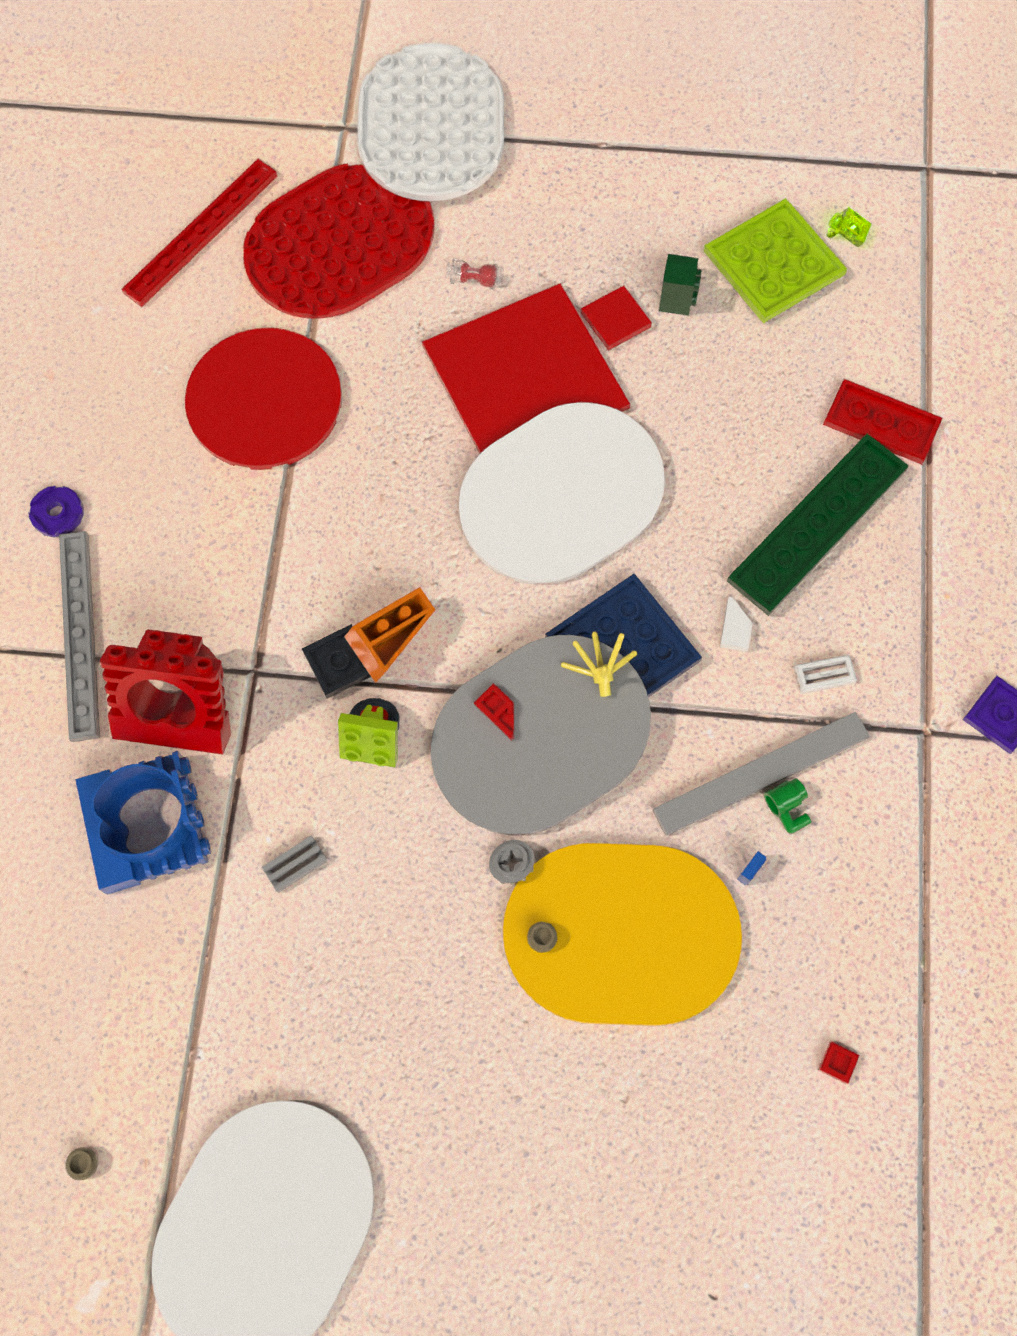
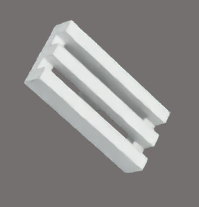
[793,654,857,694]

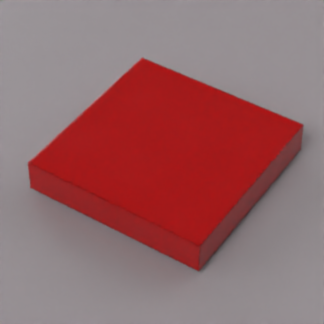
[581,285,652,351]

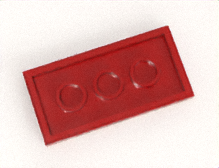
[823,379,943,465]

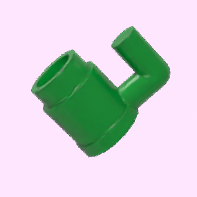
[764,778,811,834]

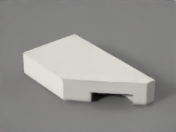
[720,597,753,652]

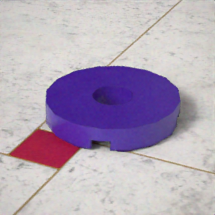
[28,486,84,538]

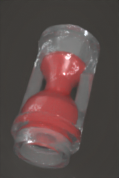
[446,258,504,290]

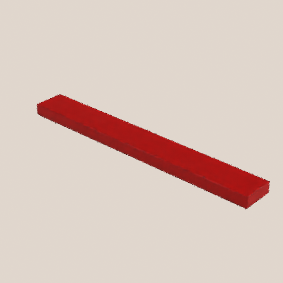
[121,158,278,308]

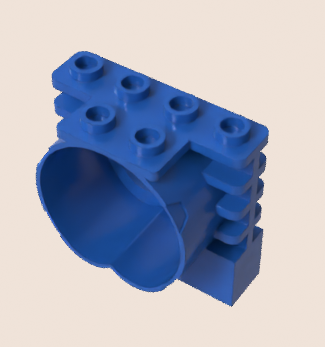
[75,751,211,895]

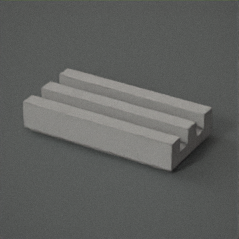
[262,835,328,893]

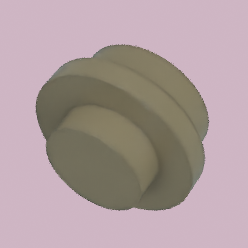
[527,922,557,953]
[65,1147,98,1180]

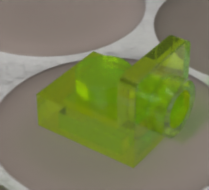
[826,207,872,247]

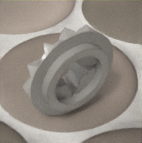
[489,840,536,886]

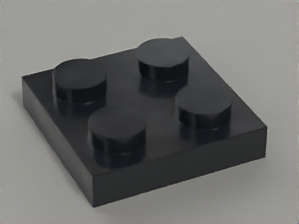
[302,624,371,699]

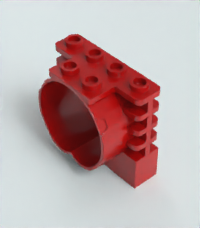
[100,629,231,755]

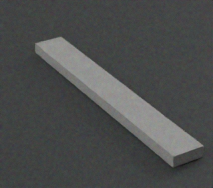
[59,531,100,742]
[653,712,870,836]

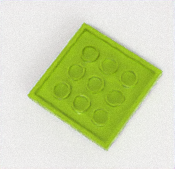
[703,198,847,324]

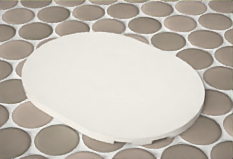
[357,43,504,201]
[459,403,665,584]
[151,1101,374,1336]

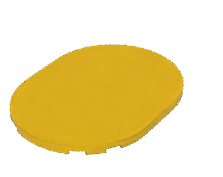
[503,843,742,1026]

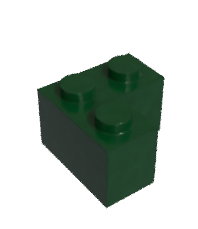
[658,254,702,316]

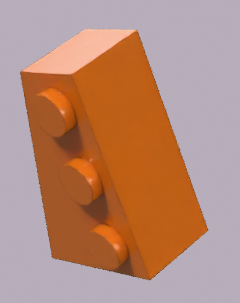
[345,587,436,683]

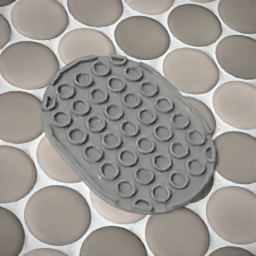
[431,635,651,835]

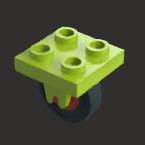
[338,698,400,768]

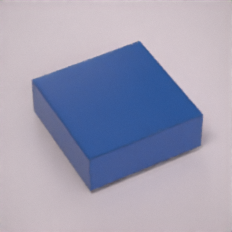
[737,851,767,885]

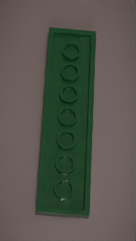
[727,434,909,616]

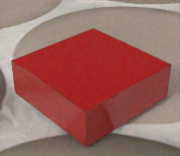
[818,1041,860,1084]

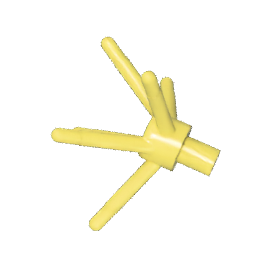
[561,632,637,697]

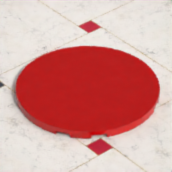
[185,328,342,470]

